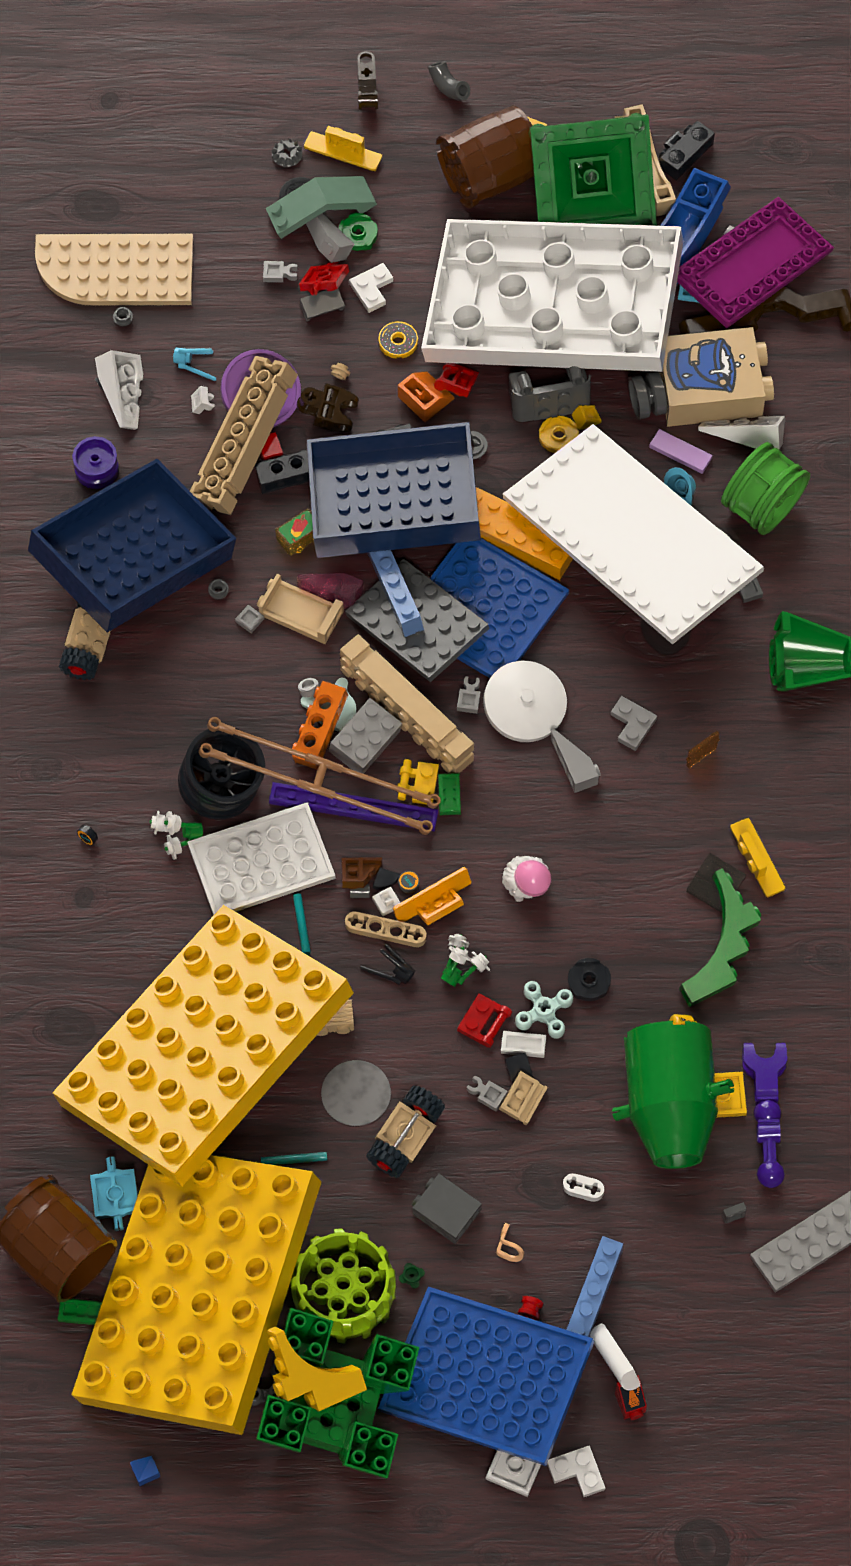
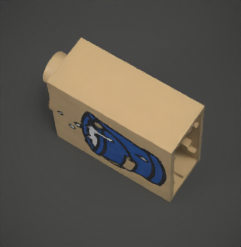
[658,327,774,427]

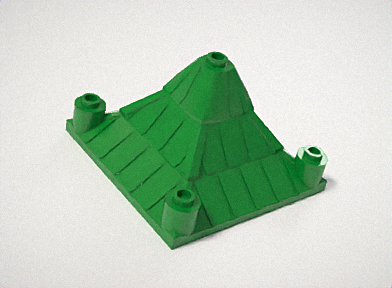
[529,113,657,226]

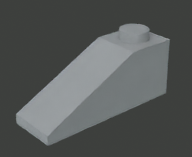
[306,213,354,263]
[551,730,600,793]

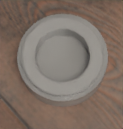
[298,678,319,697]

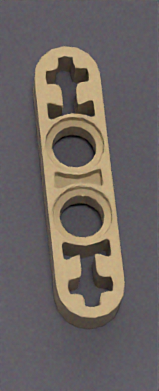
[345,912,426,947]

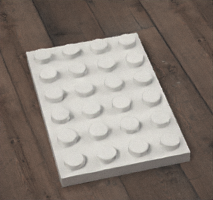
[187,802,336,916]

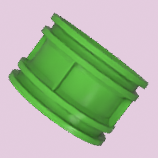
[721,442,810,535]

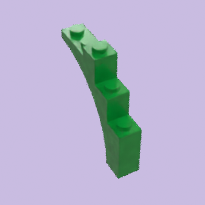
[679,868,761,1007]

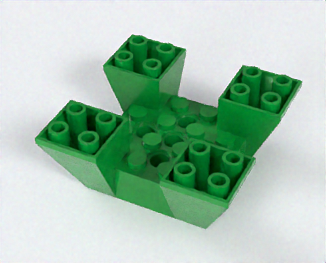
[256,1308,419,1479]

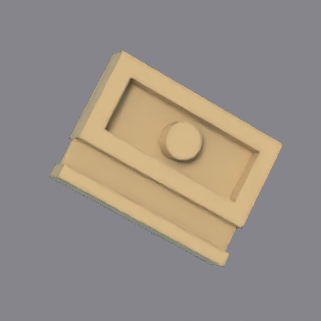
[499,1071,548,1125]

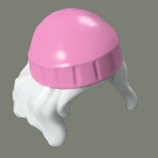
[502,856,551,902]

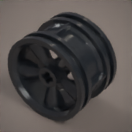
[178,728,265,820]

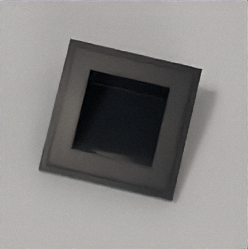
[505,1053,533,1084]

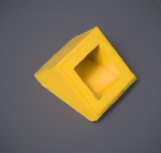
[572,405,602,430]

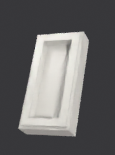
[501,1031,546,1058]

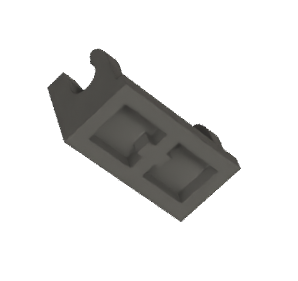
[300,289,345,322]

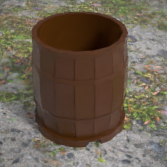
[436,105,534,209]
[0,1174,117,1302]

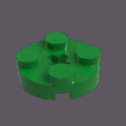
[338,213,378,251]

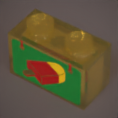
[275,508,314,556]

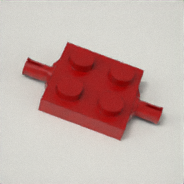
[299,261,349,296]

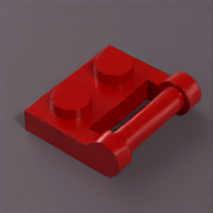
[434,363,479,397]
[457,993,512,1048]

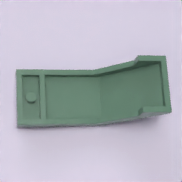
[266,176,377,239]

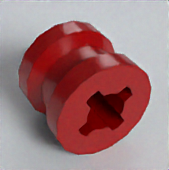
[517,1296,544,1321]

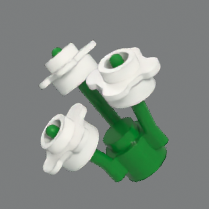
[150,811,203,860]
[441,934,490,987]

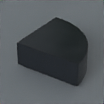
[373,868,400,890]

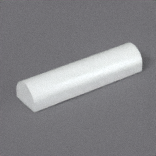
[590,1323,640,1390]

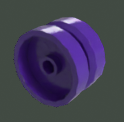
[72,436,119,489]

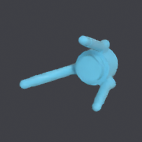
[173,347,216,381]

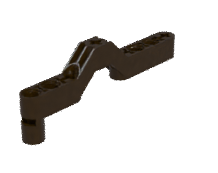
[679,287,851,335]

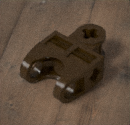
[357,51,378,110]
[297,383,359,432]

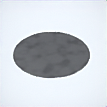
[321,1060,391,1126]

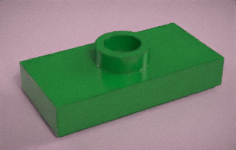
[438,773,461,815]
[58,1299,102,1325]

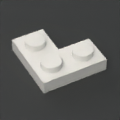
[349,263,393,313]
[547,1445,605,1497]

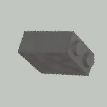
[412,1174,482,1244]

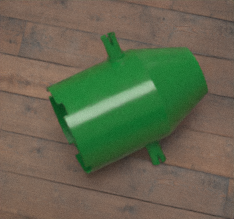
[612,1021,734,1169]

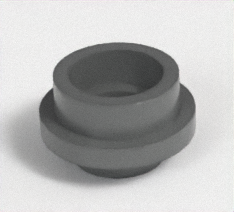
[113,307,133,326]
[208,579,229,599]

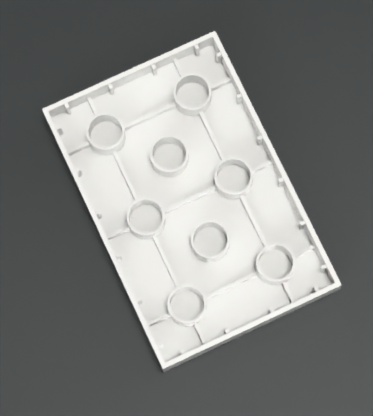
[421,219,683,372]

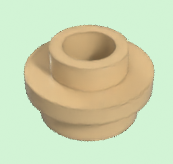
[331,363,350,380]

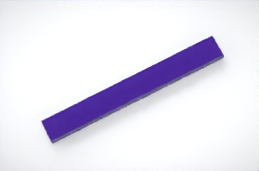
[269,782,438,831]

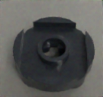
[568,958,611,1001]

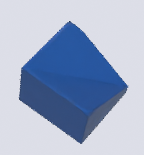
[130,1456,160,1486]

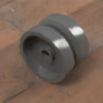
[628,371,667,420]

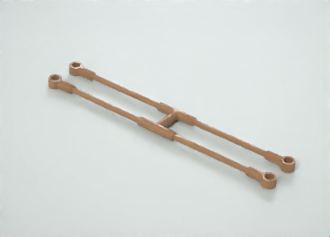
[199,717,441,835]

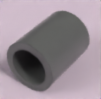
[350,883,370,898]

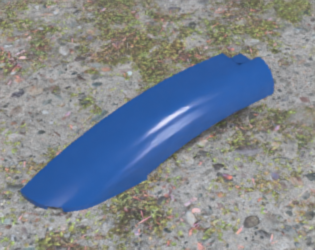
[660,168,731,286]

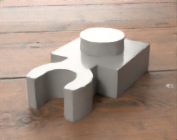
[263,261,298,282]
[457,676,481,714]
[467,1076,508,1111]

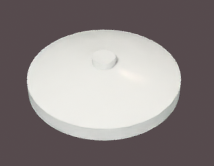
[483,661,567,742]

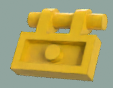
[397,759,439,805]

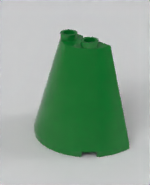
[769,611,851,691]

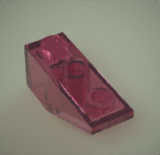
[297,573,363,609]

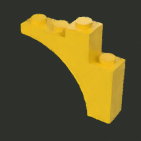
[267,1327,367,1411]

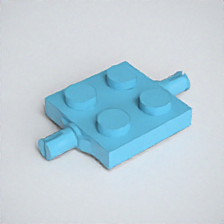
[90,1157,138,1231]

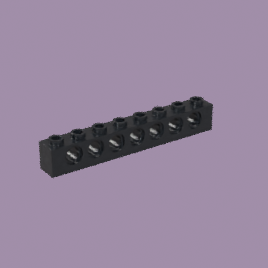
[255,424,411,494]

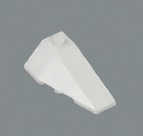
[95,350,143,430]

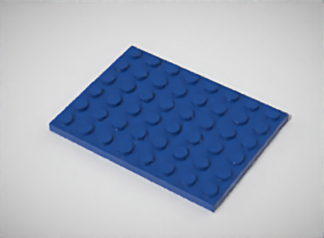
[378,1287,595,1466]

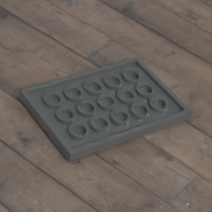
[345,559,490,682]

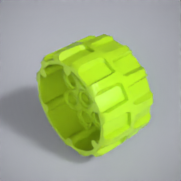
[290,1228,396,1343]

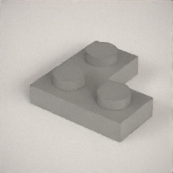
[611,696,657,751]

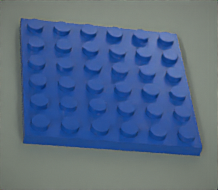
[430,538,569,678]

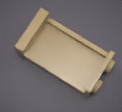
[257,574,344,644]

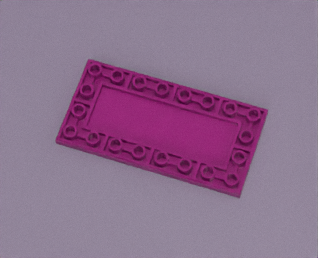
[677,196,834,328]

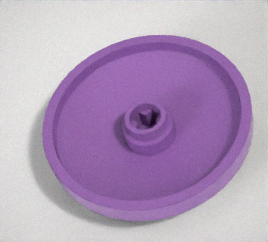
[220,349,301,427]

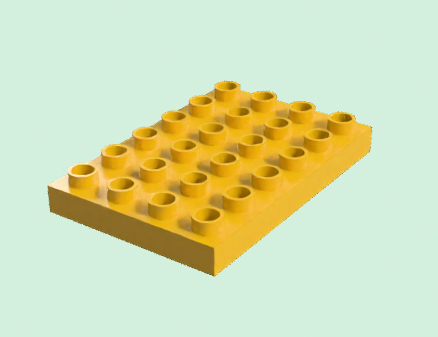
[53,905,354,1187]
[72,1155,321,1435]

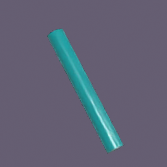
[293,894,311,955]
[261,1152,327,1165]

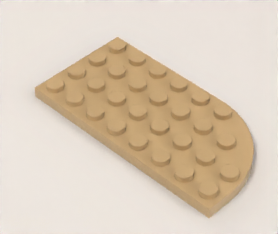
[35,234,193,305]

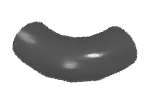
[428,61,470,100]

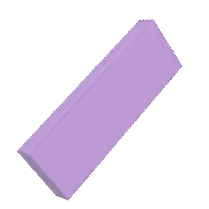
[649,429,712,474]

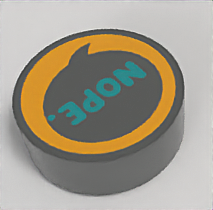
[398,871,420,893]

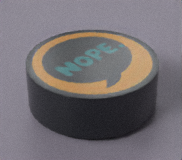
[77,825,98,846]

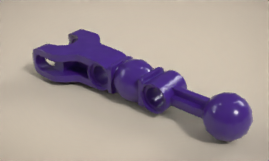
[742,1043,787,1188]

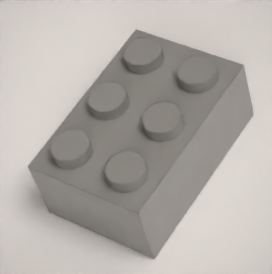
[329,698,402,774]

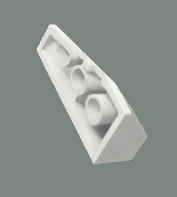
[698,416,785,449]

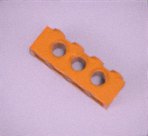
[292,681,348,770]

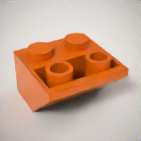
[398,372,454,422]

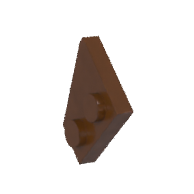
[341,857,382,889]

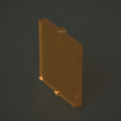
[686,731,720,768]

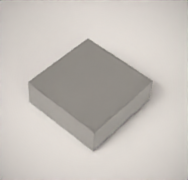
[235,605,264,633]

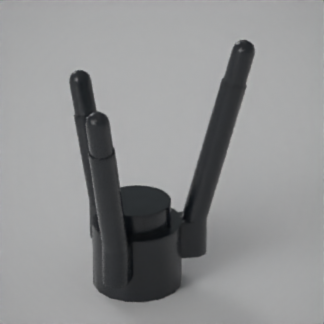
[360,943,415,985]

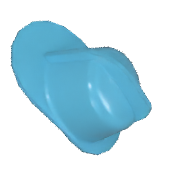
[664,467,696,505]

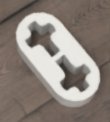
[563,1173,604,1202]

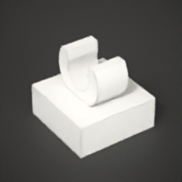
[191,386,215,414]
[372,887,400,916]

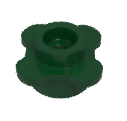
[399,1263,425,1289]

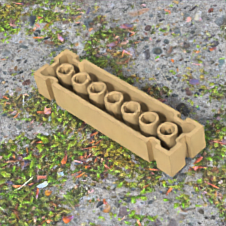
[190,356,298,515]
[340,634,474,774]

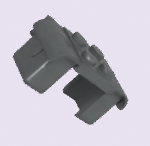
[509,366,591,422]

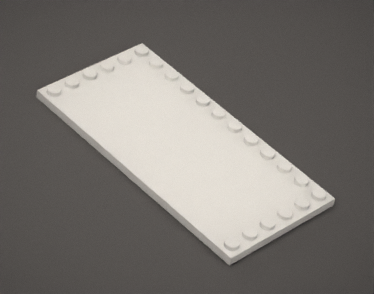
[503,424,764,644]

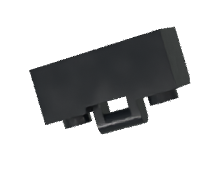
[659,121,715,181]

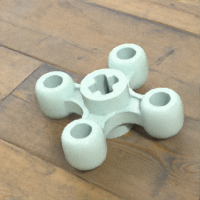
[515,981,573,1039]

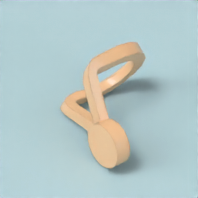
[496,1223,524,1262]

